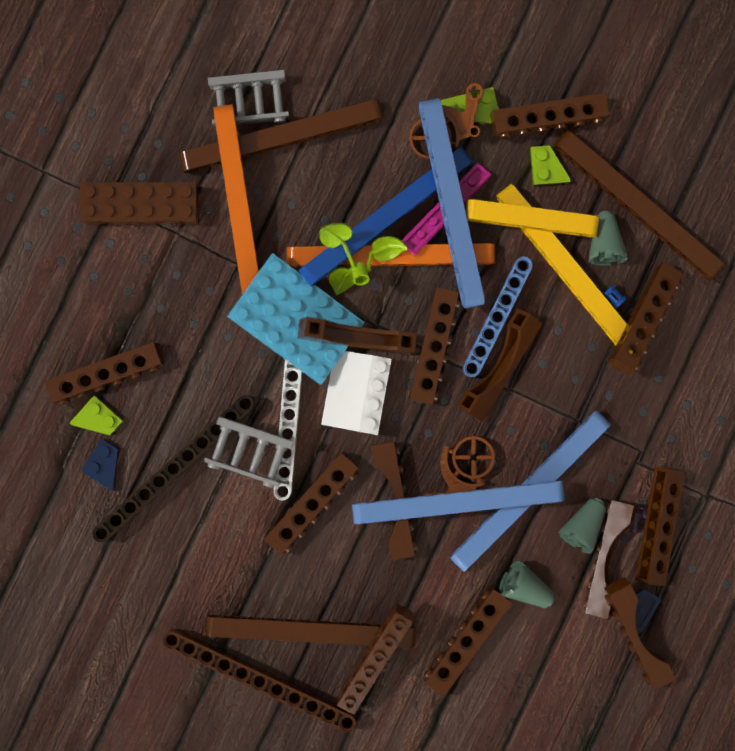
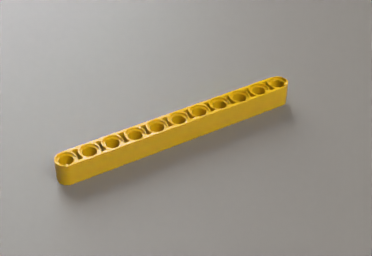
[496,184,633,354]

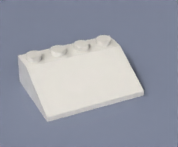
[321,351,392,435]

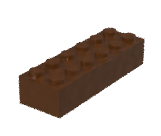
[80,182,199,224]

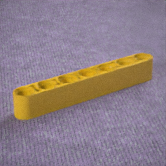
[465,199,599,237]

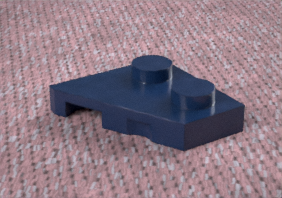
[81,438,119,491]
[635,589,661,633]

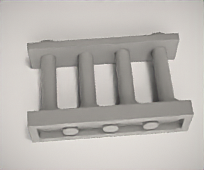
[208,70,290,127]
[204,417,294,488]

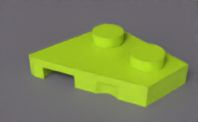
[530,145,570,186]
[70,396,123,435]

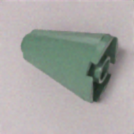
[588,211,628,266]
[558,498,606,554]
[499,561,555,608]

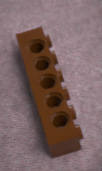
[490,93,609,139]
[608,262,683,374]
[409,287,461,405]
[44,342,164,405]
[264,452,359,555]
[635,466,685,586]
[424,587,512,697]
[337,603,413,715]

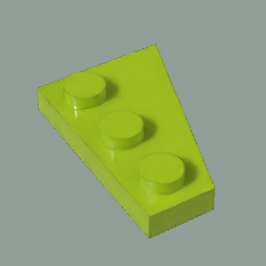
[440,87,499,124]

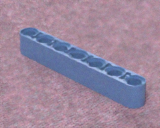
[462,257,532,378]

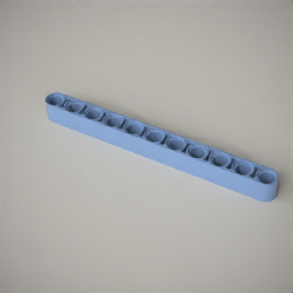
[419,98,484,308]
[450,410,611,572]
[352,481,565,524]

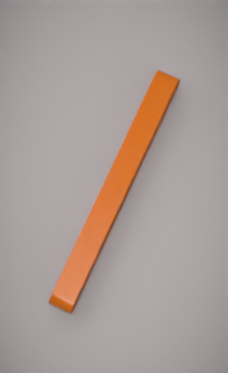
[213,104,259,294]
[286,243,495,268]

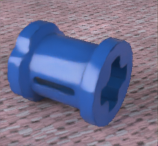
[603,284,627,309]

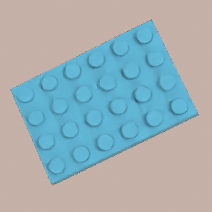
[227,253,365,385]

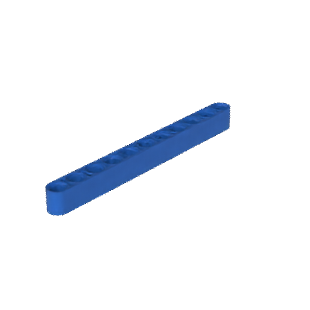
[299,147,474,286]

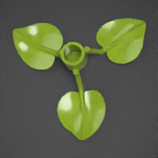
[319,223,408,295]

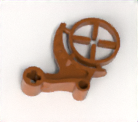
[409,83,483,159]
[422,436,495,496]

